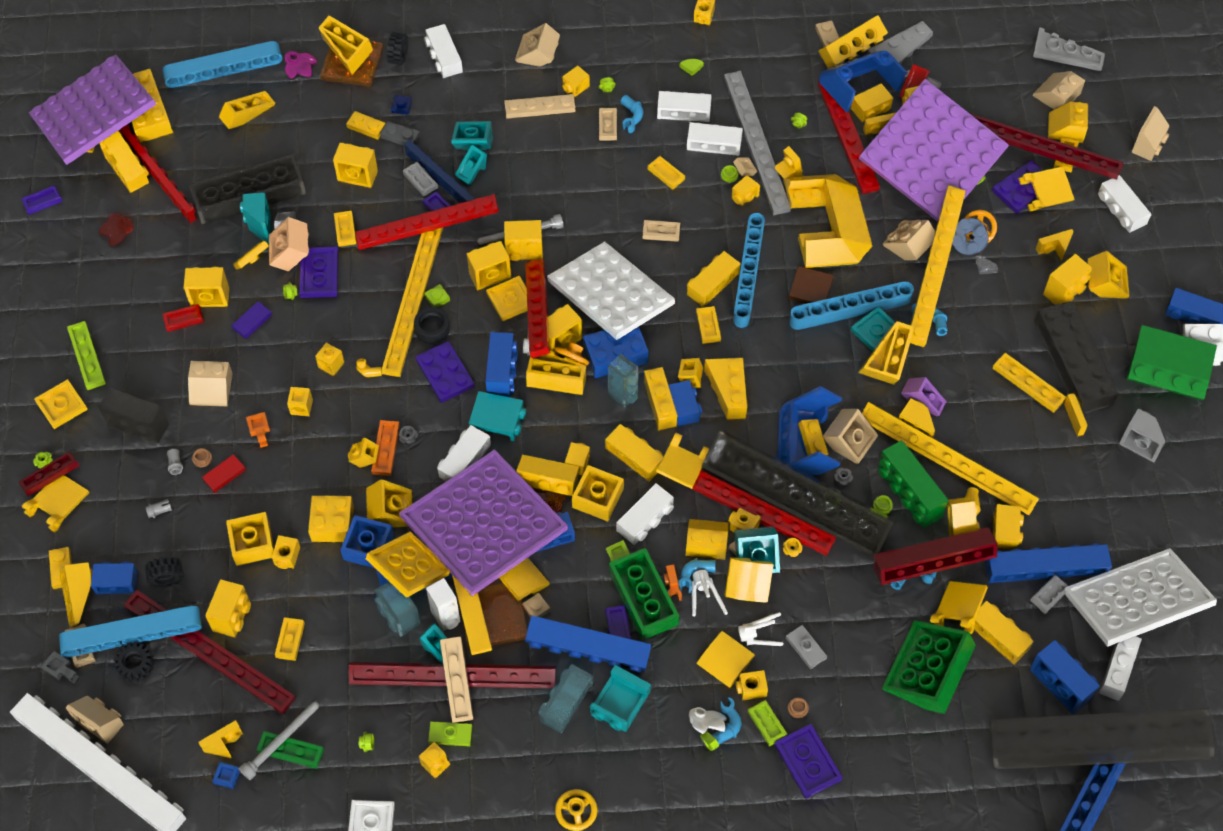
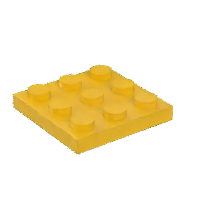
[365,531,450,598]

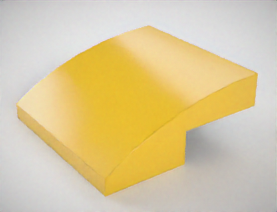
[499,558,550,601]
[725,558,773,602]
[696,631,755,688]

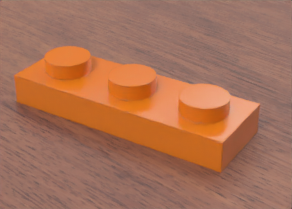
[371,420,400,476]

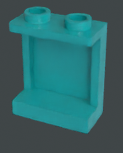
[469,391,526,441]
[590,665,651,732]

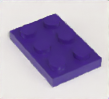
[992,160,1043,214]
[300,246,338,298]
[415,341,475,403]
[774,724,843,799]

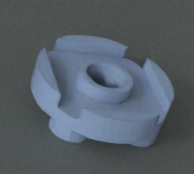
[952,218,989,255]

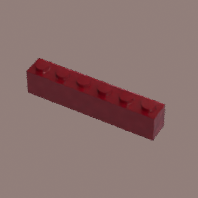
[873,527,997,585]

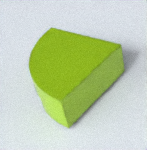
[679,59,704,76]
[700,731,719,751]

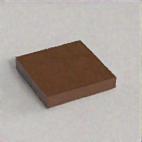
[788,266,834,304]

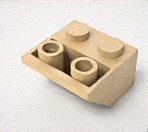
[882,220,935,260]

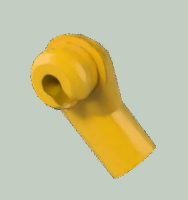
[356,359,382,377]

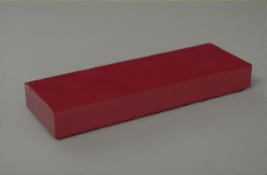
[19,451,80,496]

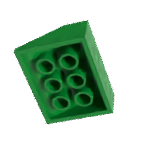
[1125,325,1217,400]
[882,620,976,714]

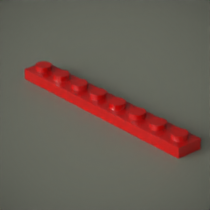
[818,81,880,194]
[118,124,196,223]
[355,194,499,250]
[525,259,550,358]
[688,471,836,556]

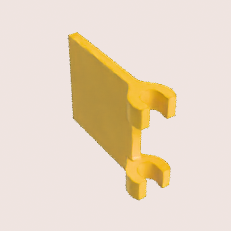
[1018,167,1075,212]
[656,433,711,489]
[22,476,90,532]
[930,581,988,634]

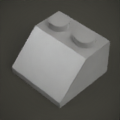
[1119,409,1166,462]

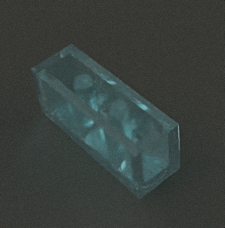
[608,354,639,408]
[538,664,593,734]

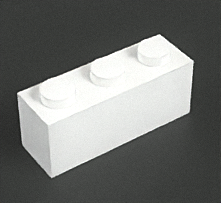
[424,24,463,78]
[657,91,711,122]
[687,122,743,156]
[1098,175,1151,233]
[437,425,491,481]
[616,483,674,545]
[426,578,461,631]
[1099,636,1142,701]

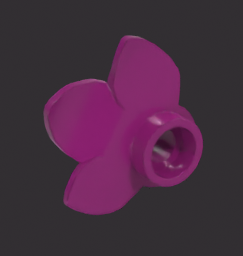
[284,51,317,79]

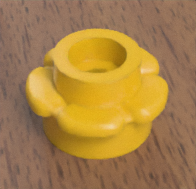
[783,538,802,557]

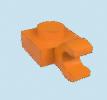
[246,412,270,448]
[663,564,682,601]

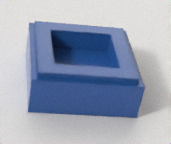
[212,762,240,789]

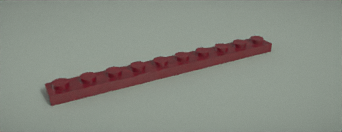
[969,113,1124,180]
[124,590,296,715]
[349,662,556,688]

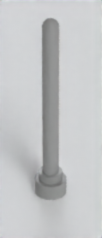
[478,214,564,245]
[238,701,319,781]

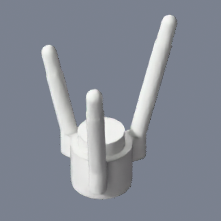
[692,570,728,616]
[738,612,783,646]

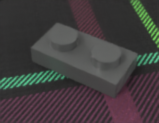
[380,121,420,146]

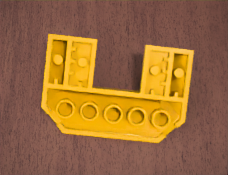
[783,174,872,268]

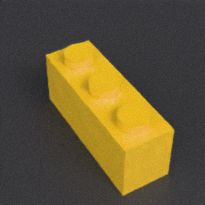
[687,251,741,307]
[644,367,677,431]
[605,424,664,482]
[516,454,579,496]
[974,601,1034,665]

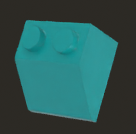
[451,121,493,150]
[240,193,271,244]
[734,526,780,573]

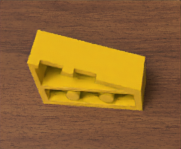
[319,16,373,75]
[99,131,149,193]
[858,321,915,385]
[526,351,586,395]
[704,358,747,419]

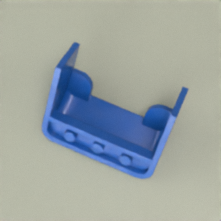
[818,51,907,112]
[777,386,842,475]

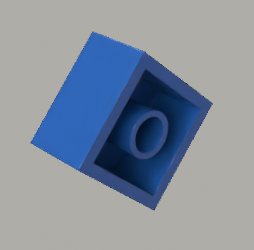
[340,515,394,569]

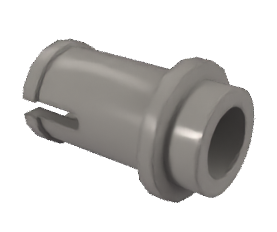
[167,449,183,475]
[145,499,172,519]

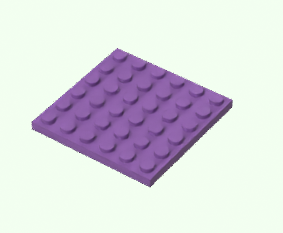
[29,55,156,165]
[859,79,1009,222]
[400,449,568,596]

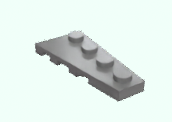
[867,21,933,64]
[1033,27,1105,71]

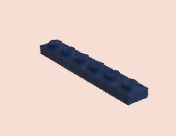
[404,140,477,203]

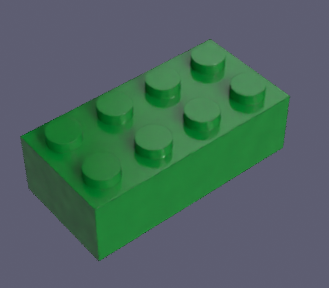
[878,440,948,529]
[609,548,679,640]

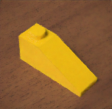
[219,91,275,129]
[59,563,93,628]

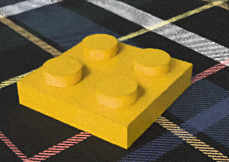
[486,276,527,322]
[34,379,88,429]

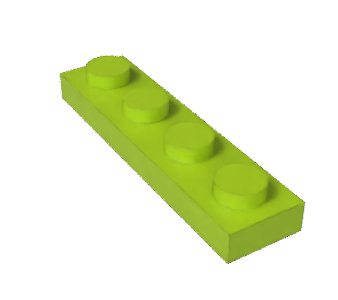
[67,321,106,390]

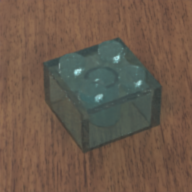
[374,582,421,637]

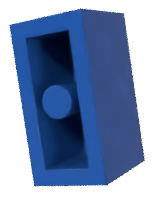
[668,380,702,427]
[91,561,138,594]

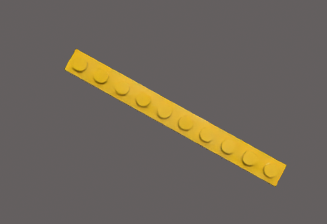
[910,185,966,347]
[381,228,443,377]
[862,402,1039,515]

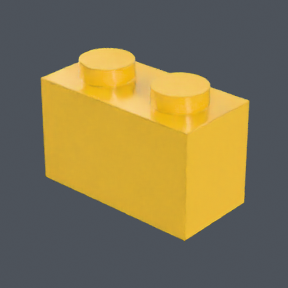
[851,83,893,122]
[947,497,980,536]
[993,504,1024,550]

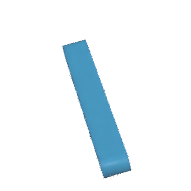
[162,41,282,88]
[733,213,765,328]
[789,282,914,330]
[59,606,202,657]

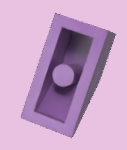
[901,377,947,416]

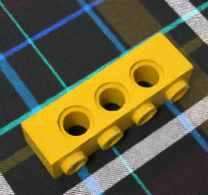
[818,15,888,68]

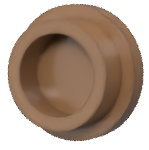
[192,448,212,467]
[788,698,809,718]

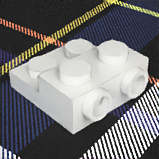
[1183,324,1223,366]

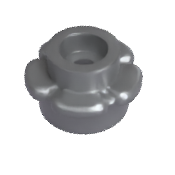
[399,426,418,444]
[834,468,853,486]

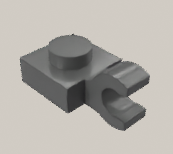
[41,651,80,684]

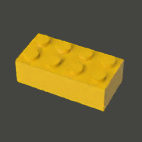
[131,69,173,143]

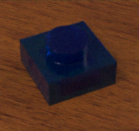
[391,95,412,115]

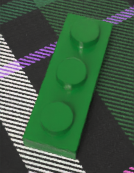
[256,731,324,769]

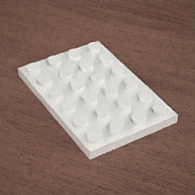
[547,242,675,340]
[1064,548,1217,647]

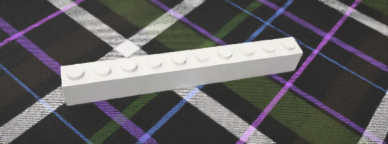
[10,693,186,831]

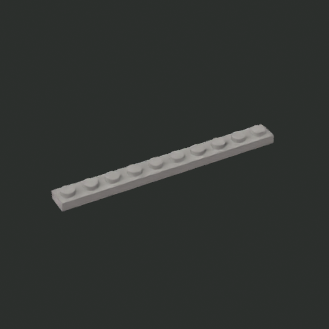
[724,71,791,216]

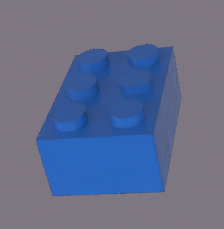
[583,326,649,378]
[485,332,518,398]
[1029,640,1100,715]

